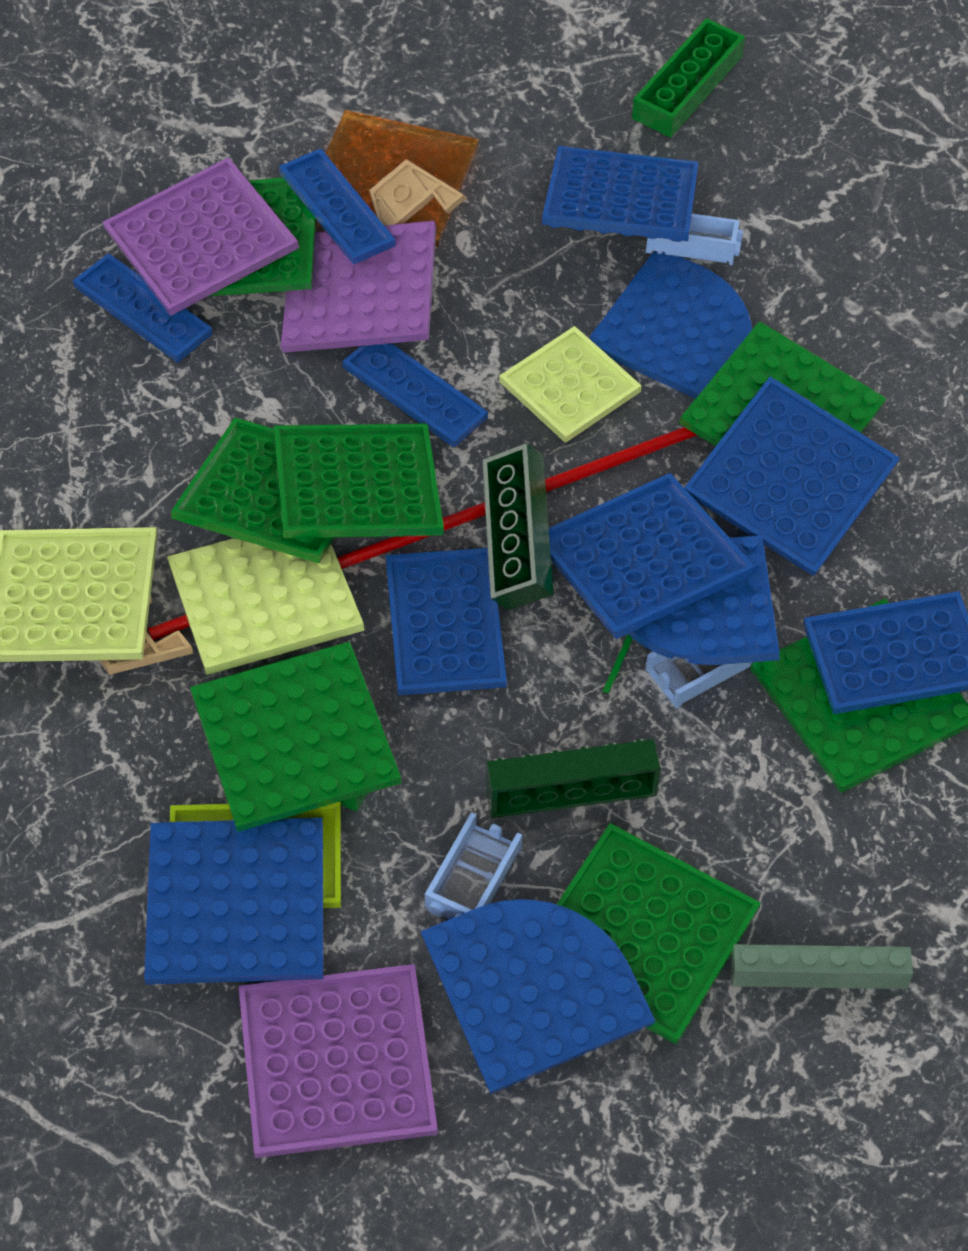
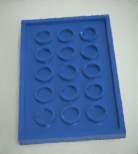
[386,548,507,695]
[803,591,968,714]

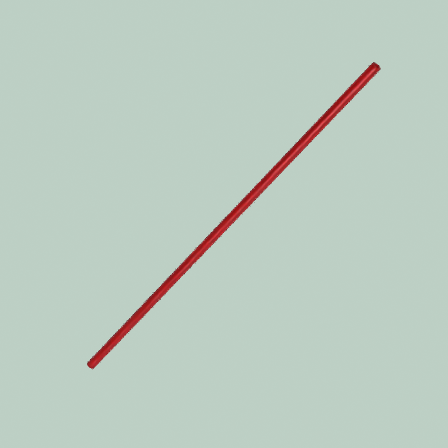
[147,427,698,641]

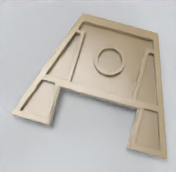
[369,160,467,226]
[98,596,193,675]

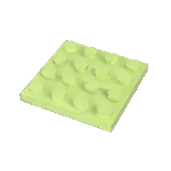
[499,326,642,443]

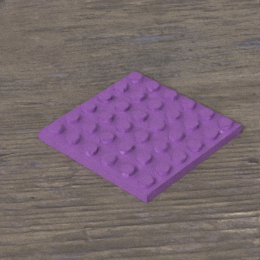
[102,157,299,316]
[281,221,436,353]
[238,964,438,1158]

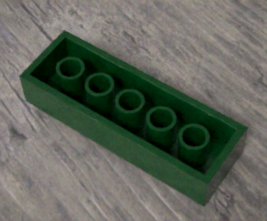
[482,443,553,610]
[486,739,661,819]

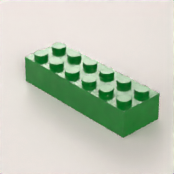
[632,18,745,138]

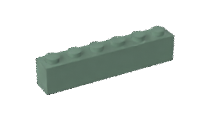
[731,944,913,989]

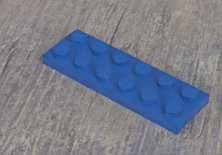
[279,148,395,265]
[73,253,213,363]
[342,343,488,448]

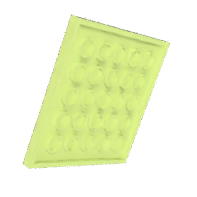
[0,527,158,662]
[167,538,364,675]

